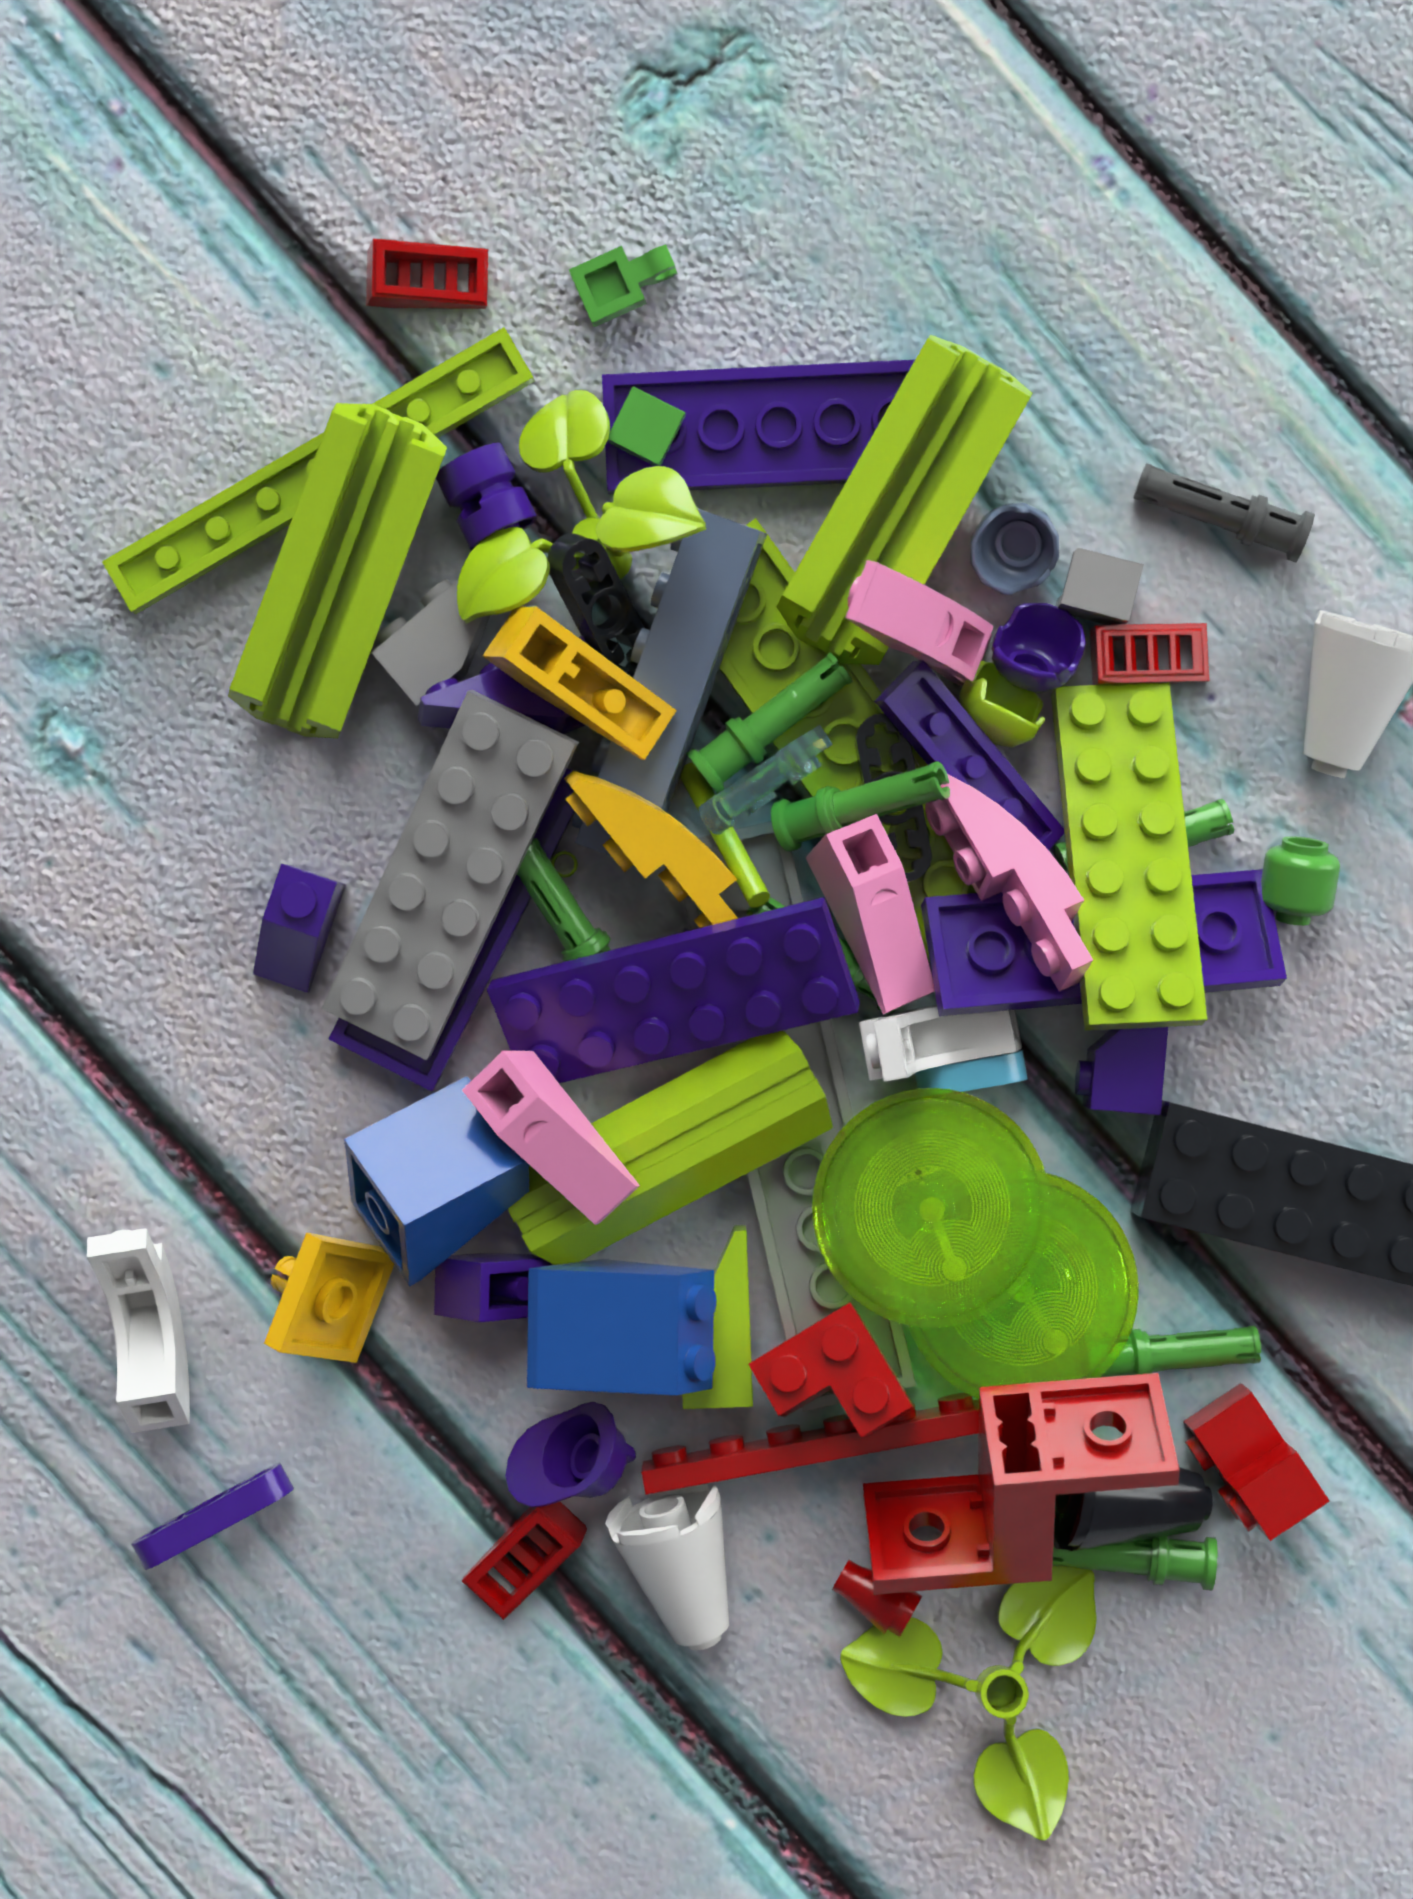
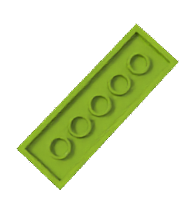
[1051,682,1208,1031]

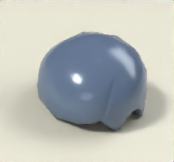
[970,503,1059,595]

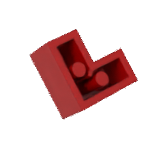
[748,1302,915,1438]
[1183,1383,1330,1541]

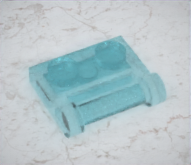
[699,725,833,835]

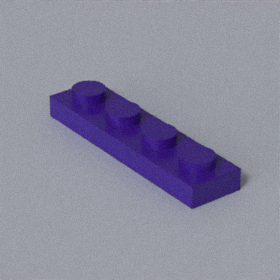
[874,660,1065,851]

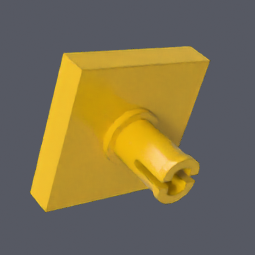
[264,1232,394,1363]

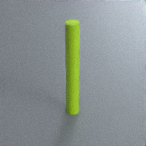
[680,763,770,908]

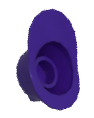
[505,1401,636,1508]

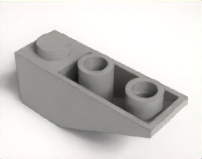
[371,579,491,708]

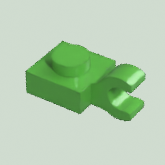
[569,244,678,327]

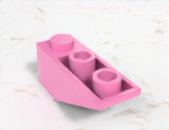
[805,814,935,1014]
[462,1051,640,1225]

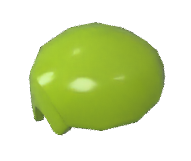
[959,661,1045,748]

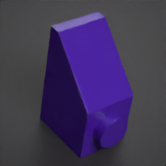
[253,863,346,993]
[1075,1027,1168,1115]
[434,1253,553,1322]

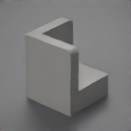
[1055,548,1144,625]

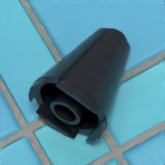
[1053,1467,1213,1551]

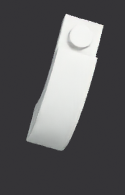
[859,1005,1022,1082]
[87,1229,190,1433]

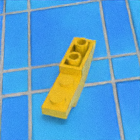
[564,771,738,928]

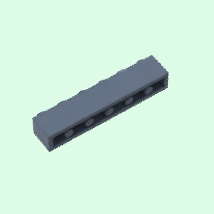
[572,508,767,856]

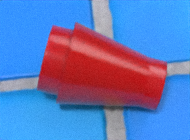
[832,1560,922,1637]

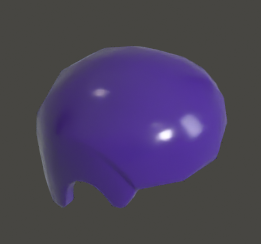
[991,603,1086,693]

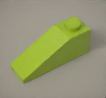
[682,1225,753,1409]

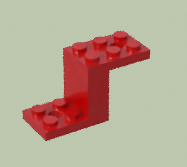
[863,1373,1180,1595]

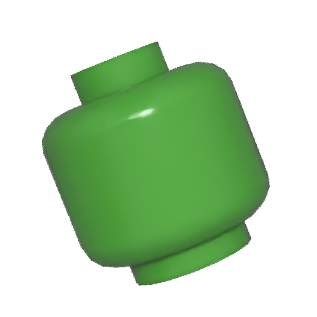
[1261,836,1340,926]

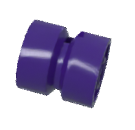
[436,443,538,551]

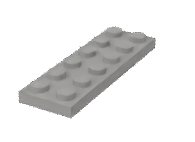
[321,690,579,1060]

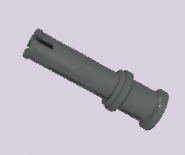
[1133,463,1315,563]

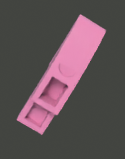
[846,560,994,686]
[925,774,1093,992]

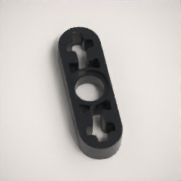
[547,533,644,678]
[855,713,932,882]

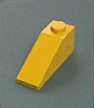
[483,607,677,760]

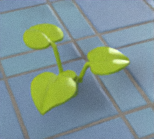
[457,390,706,624]
[840,1565,1097,1841]

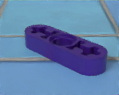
[131,1463,294,1570]

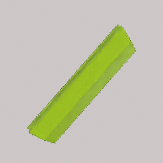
[776,335,1033,665]
[228,403,447,739]
[508,1030,833,1265]

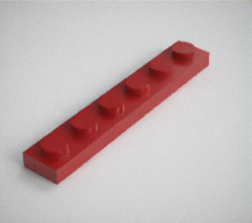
[641,1393,979,1495]

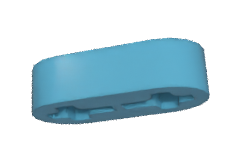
[915,1050,1028,1098]

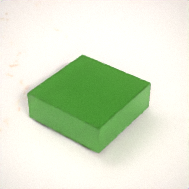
[607,386,686,466]

